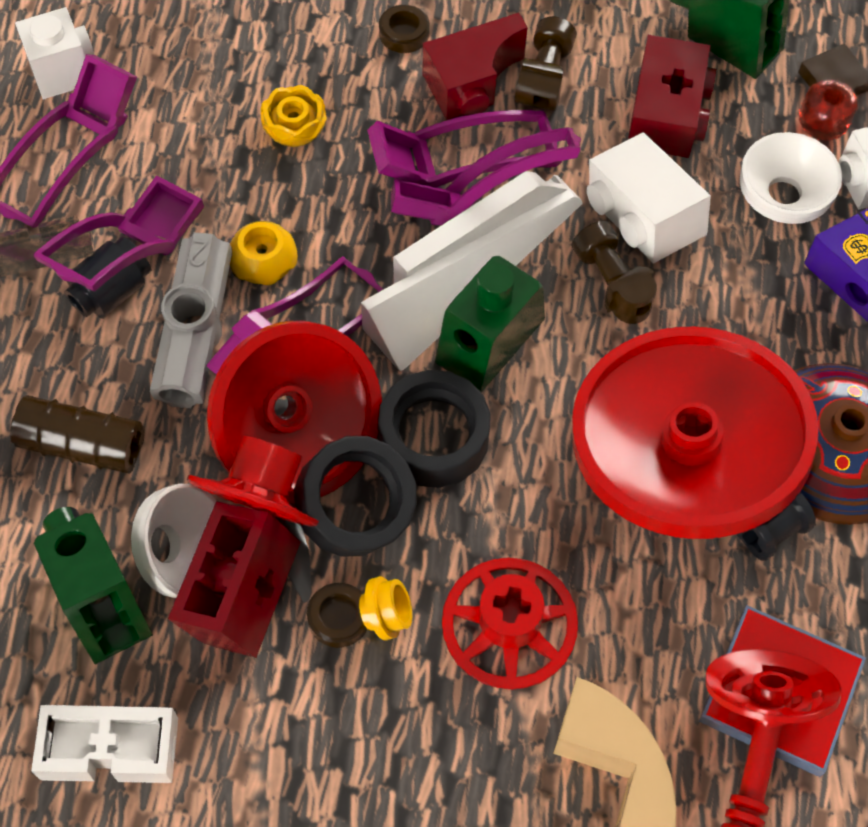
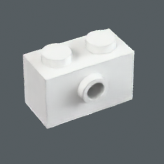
[587,132,711,264]

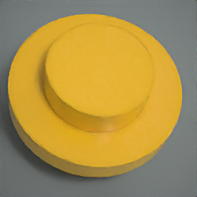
[359,576,412,640]

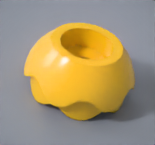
[260,85,327,147]
[230,221,298,285]

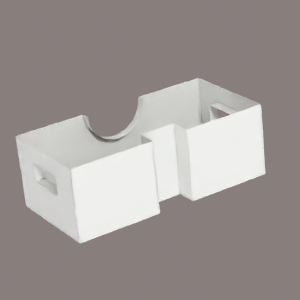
[31,705,178,783]

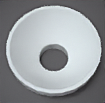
[740,132,842,224]
[131,484,216,598]

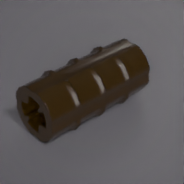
[10,395,145,474]

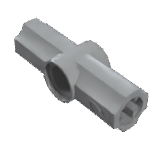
[150,232,232,409]

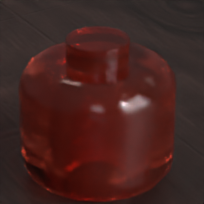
[799,79,858,141]

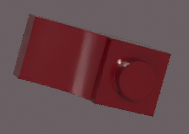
[422,13,528,120]

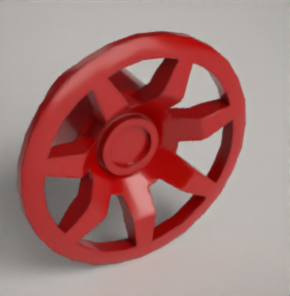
[187,435,319,526]
[442,557,578,690]

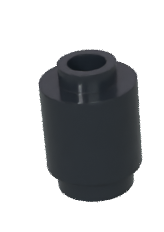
[64,237,152,319]

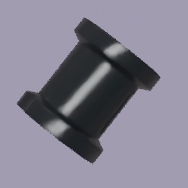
[737,492,816,561]

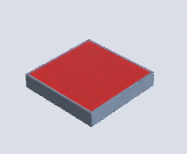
[698,605,866,777]

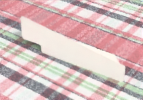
[361,171,583,371]

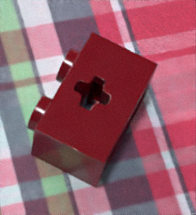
[628,34,717,158]
[168,501,301,658]

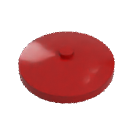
[572,326,818,539]

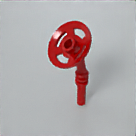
[705,649,842,827]

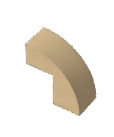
[553,677,676,827]

